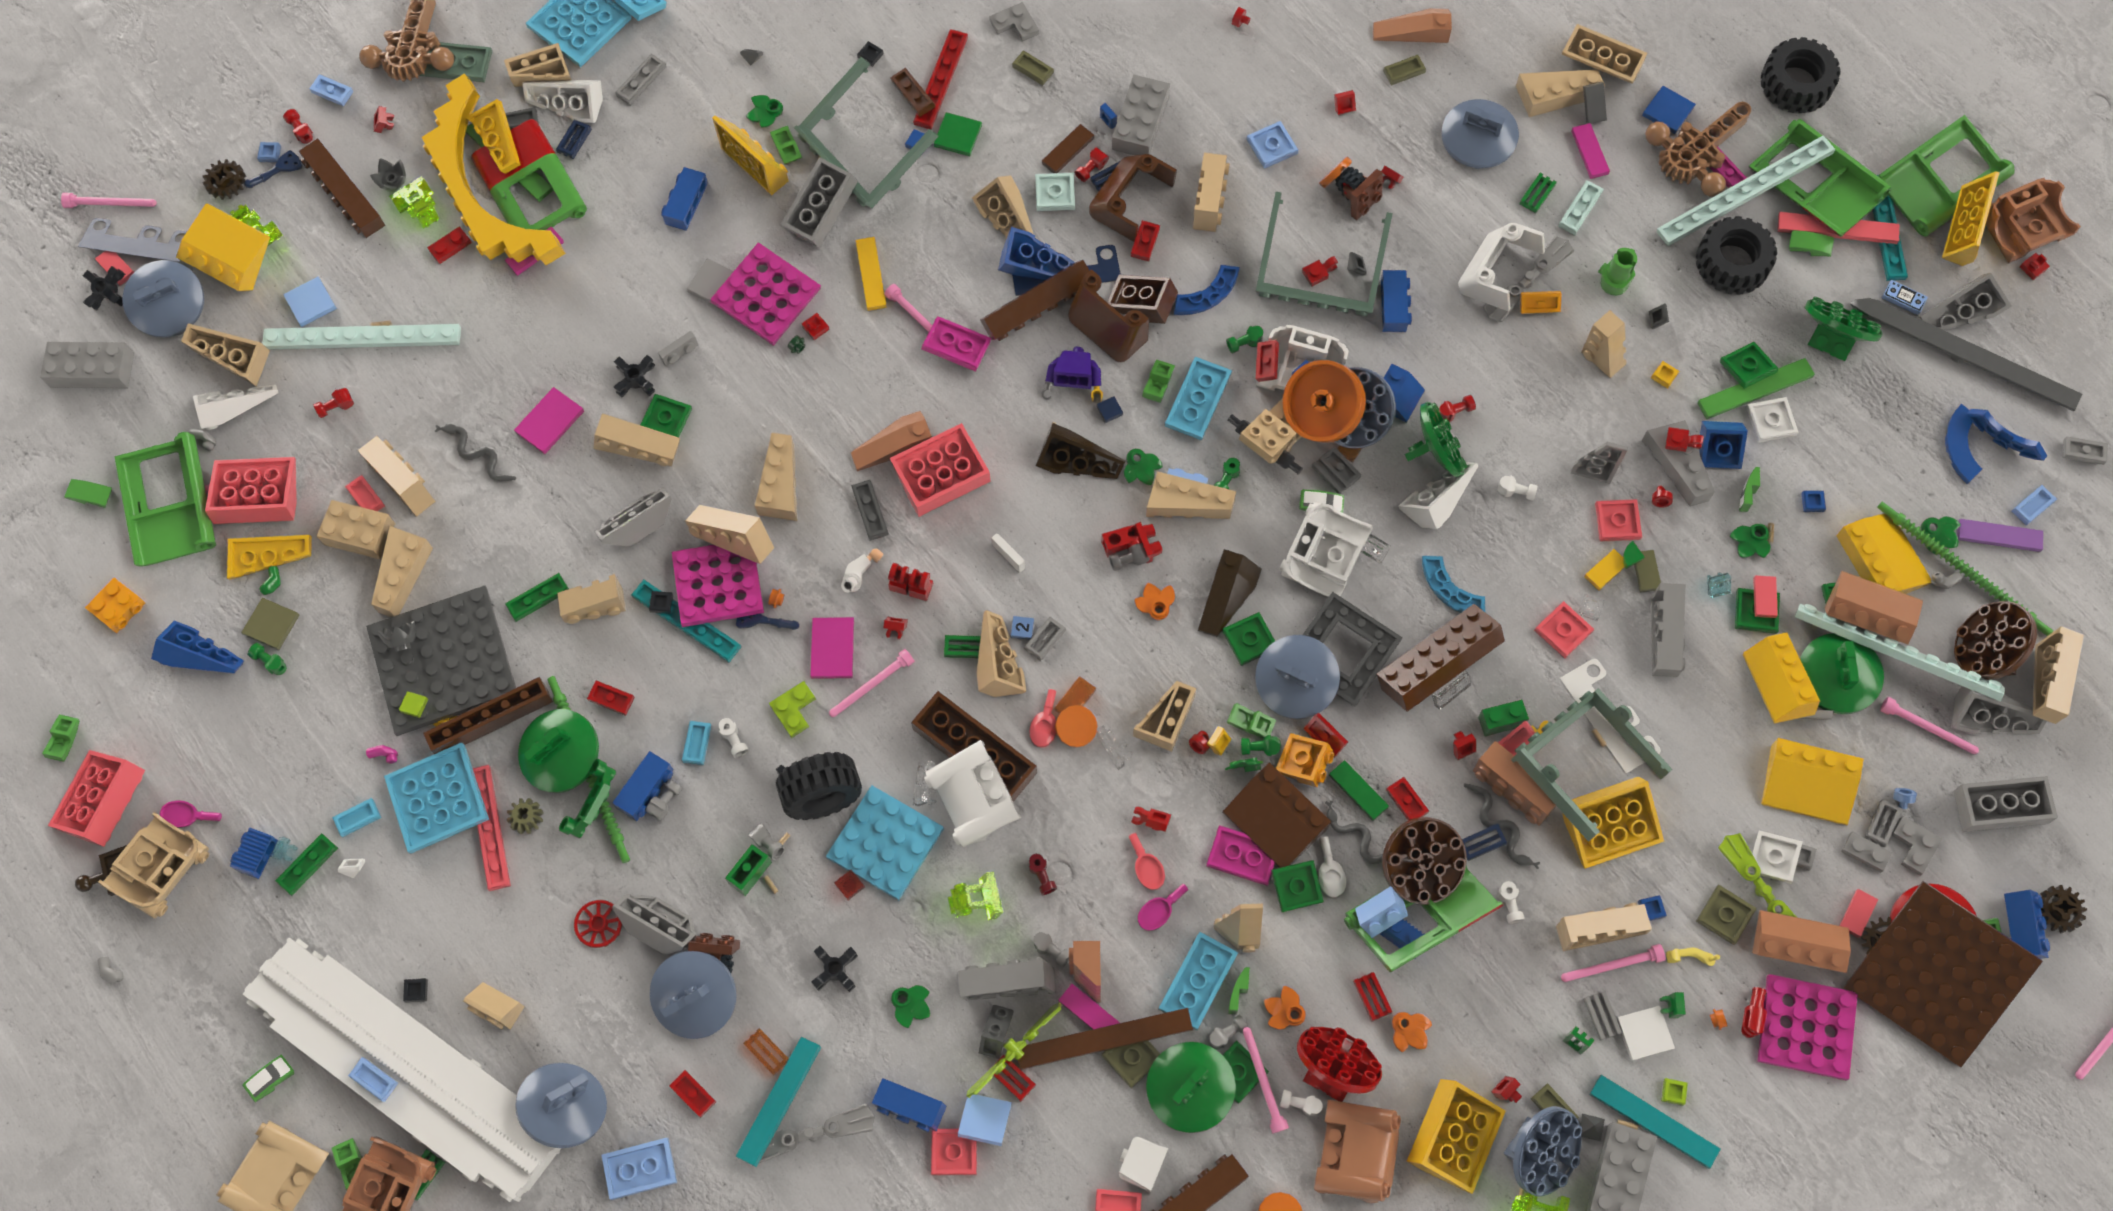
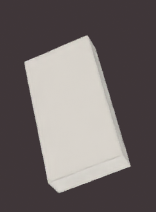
[991,533,1025,573]

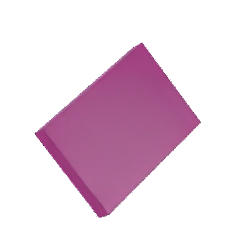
[921,316,992,372]
[514,387,584,454]
[810,617,854,679]
[1206,825,1275,886]

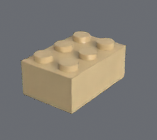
[317,500,395,560]

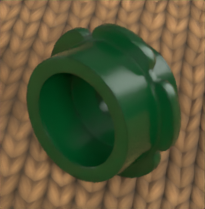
[787,335,806,354]

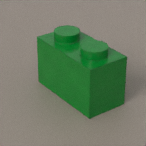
[1478,699,1529,737]
[725,844,772,896]

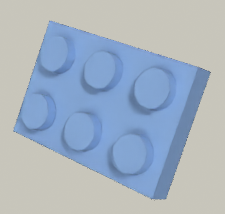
[601,1138,677,1200]

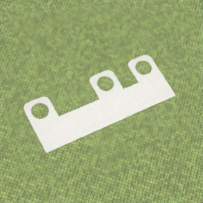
[1560,659,1661,773]

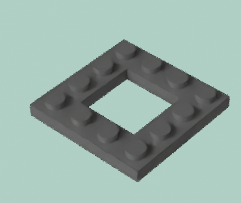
[1303,592,1403,707]

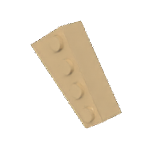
[181,323,270,387]
[593,413,680,466]
[755,433,798,521]
[358,436,436,517]
[1146,471,1236,519]
[371,526,433,617]
[2033,626,2084,724]
[1556,903,1652,951]

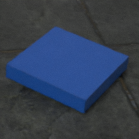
[1642,86,1696,134]

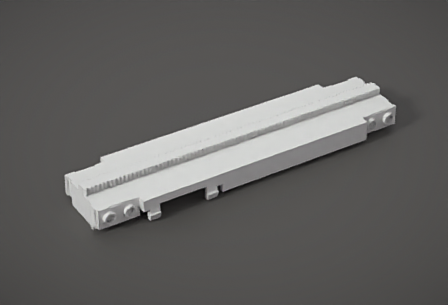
[243,938,561,1202]

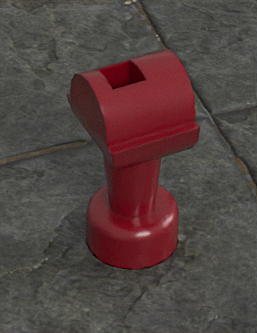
[1029,853,1057,896]

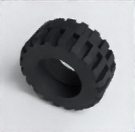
[1761,37,1841,113]
[1696,216,1778,295]
[776,752,862,820]

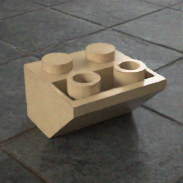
[463,982,525,1030]

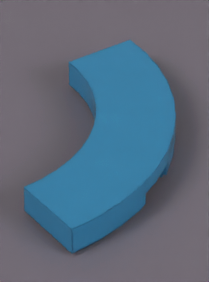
[1422,556,1485,613]

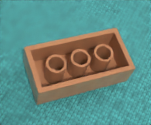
[1473,741,1556,826]

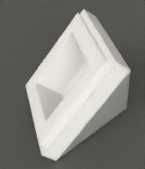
[338,859,365,879]

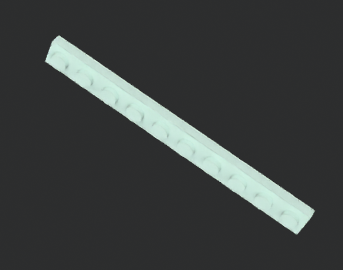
[1657,135,1835,246]
[262,324,461,350]
[1795,604,2005,702]

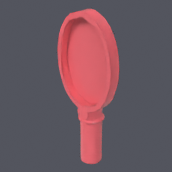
[1030,689,1057,748]
[1129,833,1165,890]

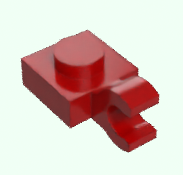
[1302,256,1338,287]
[1665,427,1704,452]
[1131,807,1172,832]

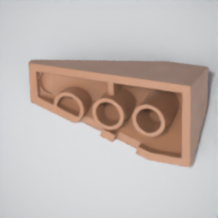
[1373,8,1452,43]
[851,411,932,471]

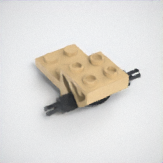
[1227,398,1303,475]

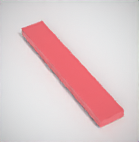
[1777,212,1900,244]
[473,765,511,891]

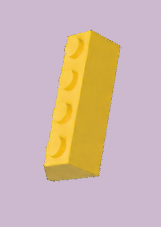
[1743,632,1820,724]

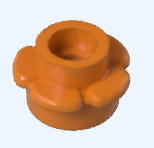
[768,589,785,608]
[1710,1009,1728,1030]

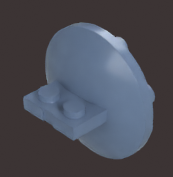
[1441,99,1519,169]
[122,260,204,338]
[1321,367,1396,449]
[1255,635,1340,719]
[650,951,737,1039]
[515,1063,607,1148]
[1504,1106,1582,1196]

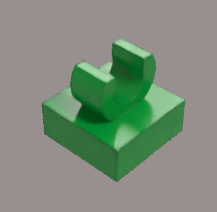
[1659,992,1686,1018]

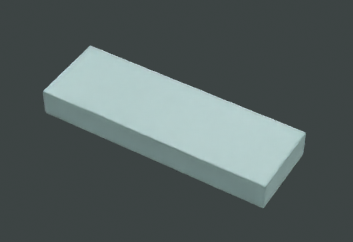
[1558,180,1604,235]

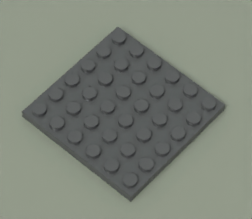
[366,585,516,736]

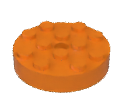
[1283,360,1366,443]

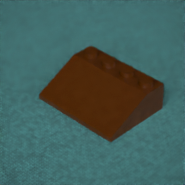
[1222,762,1331,868]

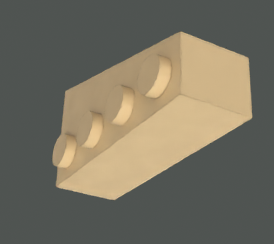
[1516,70,1605,117]
[1193,153,1230,232]
[685,505,774,564]

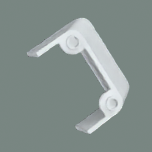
[1458,223,1545,312]

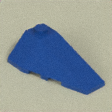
[998,227,1075,280]
[151,620,244,673]

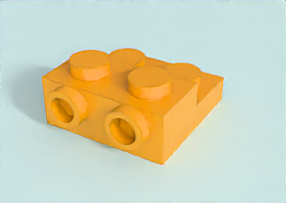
[85,578,145,633]
[1276,733,1334,787]

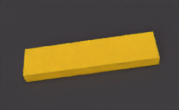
[856,237,887,311]

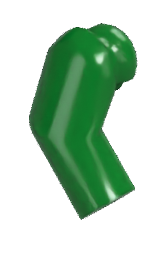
[259,566,281,595]

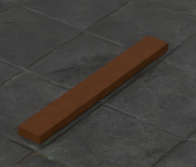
[1018,1008,1193,1070]

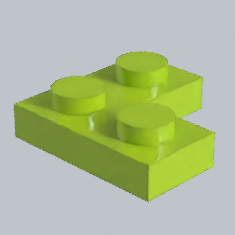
[769,681,816,738]

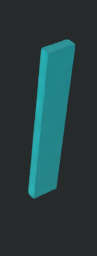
[1873,175,1908,281]
[631,579,742,663]
[736,1037,822,1167]
[1589,1074,1721,1169]

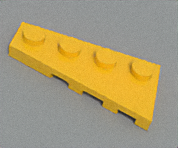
[467,99,521,174]
[227,535,312,580]

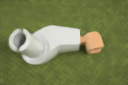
[841,549,883,593]

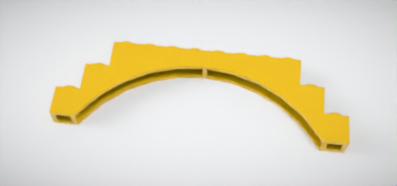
[422,73,566,265]

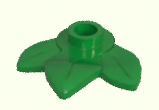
[746,95,783,128]
[1124,448,1163,485]
[1921,516,1961,554]
[1730,524,1771,558]
[1225,757,1264,772]
[891,985,930,1028]

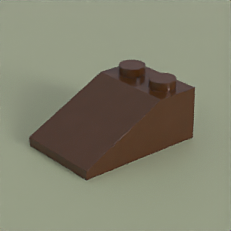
[1107,275,1178,324]

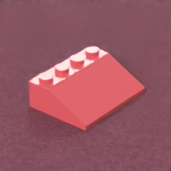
[890,423,991,517]
[205,457,297,524]
[48,750,145,847]

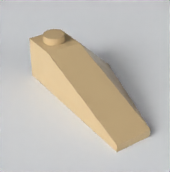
[972,175,1034,239]
[977,610,1026,697]
[1214,903,1263,953]

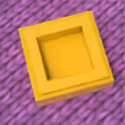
[1651,361,1680,389]
[1207,726,1231,756]

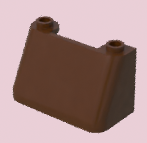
[1068,269,1149,362]

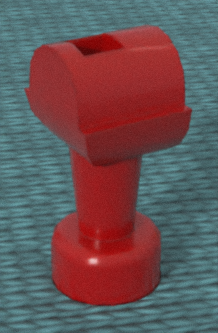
[283,109,313,144]
[1074,147,1109,182]
[313,388,354,418]
[1439,395,1476,422]

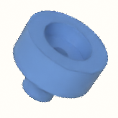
[1893,788,1917,809]

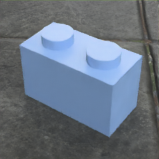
[1355,886,1408,938]

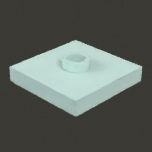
[1035,173,1075,211]

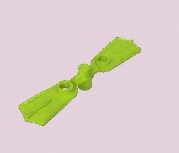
[1718,833,1798,918]
[966,1002,1062,1098]

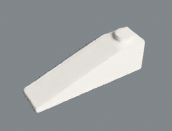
[523,80,603,123]
[193,385,278,430]
[1398,462,1478,529]

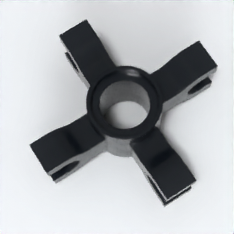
[82,266,126,310]
[614,355,655,398]
[811,946,858,992]

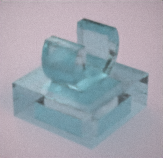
[1707,572,1732,598]
[269,836,298,861]

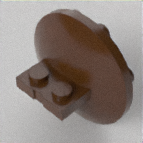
[1954,601,2037,680]
[1382,817,1466,905]

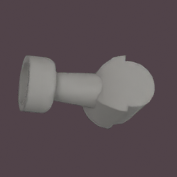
[646,779,682,821]
[748,823,786,860]
[1033,932,1069,968]
[1209,1014,1248,1049]

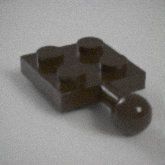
[75,845,127,896]

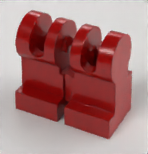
[888,563,934,601]

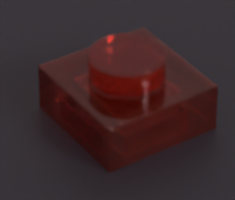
[834,870,865,900]

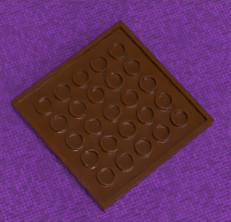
[1844,881,2043,1067]

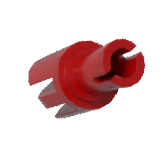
[1741,987,1767,1038]

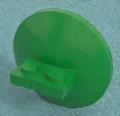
[1804,296,1883,361]
[1404,402,1467,478]
[1800,633,1884,714]
[518,709,599,793]
[1146,1042,1236,1133]

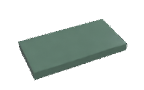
[419,42,492,83]

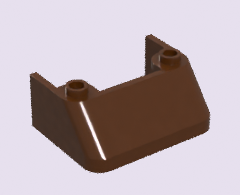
[1089,154,1177,242]

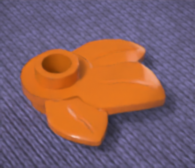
[1135,583,1175,620]
[1264,986,1306,1030]
[1392,1012,1432,1052]

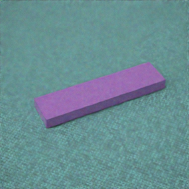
[1957,519,2043,552]

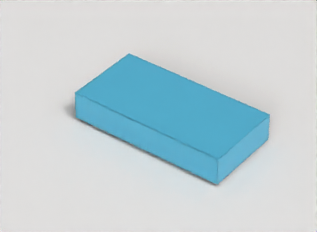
[682,721,712,765]
[332,798,382,837]

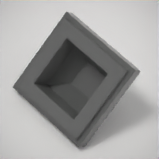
[740,49,763,66]
[1347,252,1367,275]
[1649,303,1669,329]
[1580,1113,1605,1141]

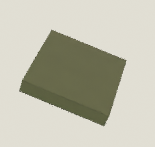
[241,597,300,650]
[1696,884,1757,945]
[1101,1041,1160,1088]

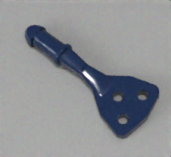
[244,150,302,188]
[736,614,800,630]

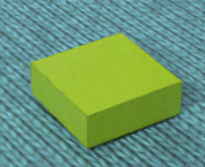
[399,691,428,718]
[1661,1078,1688,1106]

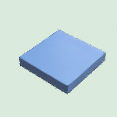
[1247,121,1299,169]
[283,276,337,327]
[958,1095,1012,1146]

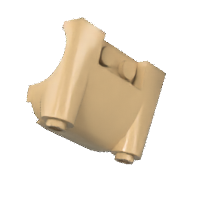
[98,812,210,918]
[216,1120,329,1211]

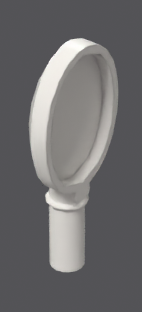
[1318,837,1346,898]

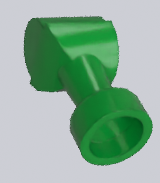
[1226,326,1264,354]
[1214,458,1240,490]
[247,643,287,675]
[1241,735,1281,757]

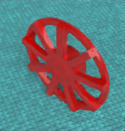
[574,900,622,948]

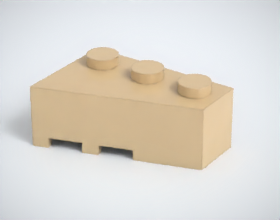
[504,43,571,87]
[1581,310,1627,378]
[557,574,626,624]
[1133,681,1196,752]

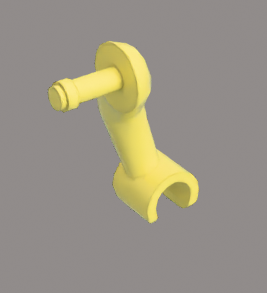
[1666,947,1720,966]

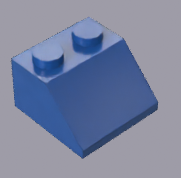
[1384,364,1425,423]
[1699,421,1748,469]

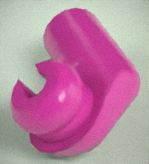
[366,745,398,764]

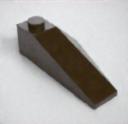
[1036,423,1125,479]
[1198,549,1262,637]

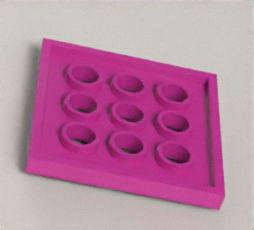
[710,242,821,346]
[672,545,764,627]
[1757,974,1858,1081]

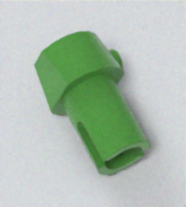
[1598,248,1637,296]

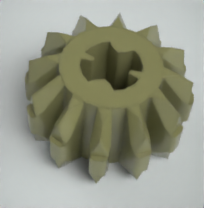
[507,798,544,834]

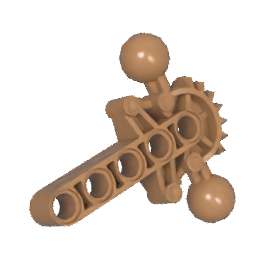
[359,0,454,82]
[1645,101,1751,197]

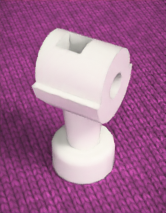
[1497,475,1538,501]
[719,718,749,758]
[1497,881,1525,924]
[1279,1090,1323,1117]

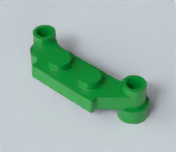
[559,759,616,838]

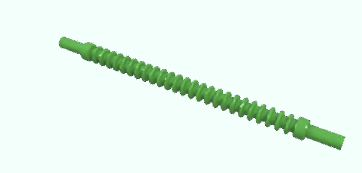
[1877,501,2053,636]
[547,676,630,863]

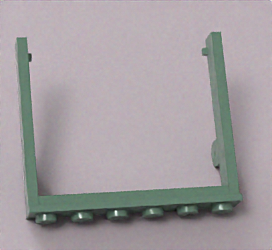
[794,57,939,208]
[1255,192,1393,317]
[1511,688,1673,842]

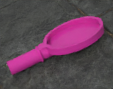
[160,800,222,828]
[1138,884,1189,931]

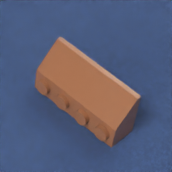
[1825,571,1923,645]
[1752,910,1851,973]
[1069,941,1101,1003]

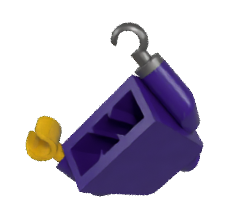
[1041,346,1103,402]

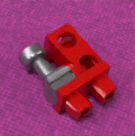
[1101,522,1163,571]

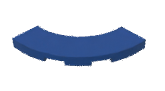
[1174,265,1240,315]
[1945,404,1982,484]
[1967,409,2047,461]

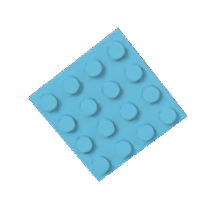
[526,0,632,68]
[384,742,489,854]
[826,785,944,901]

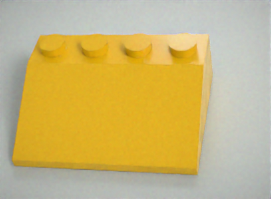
[712,115,789,195]
[1942,171,1999,266]
[176,204,270,291]
[1836,513,1932,594]
[1761,738,1864,825]
[1562,777,1664,869]
[1407,1079,1506,1194]

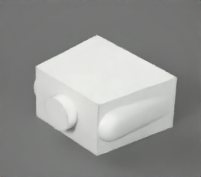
[1119,1137,1168,1193]

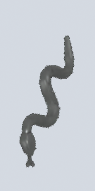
[435,424,516,481]
[1464,783,1540,869]
[1325,801,1383,864]

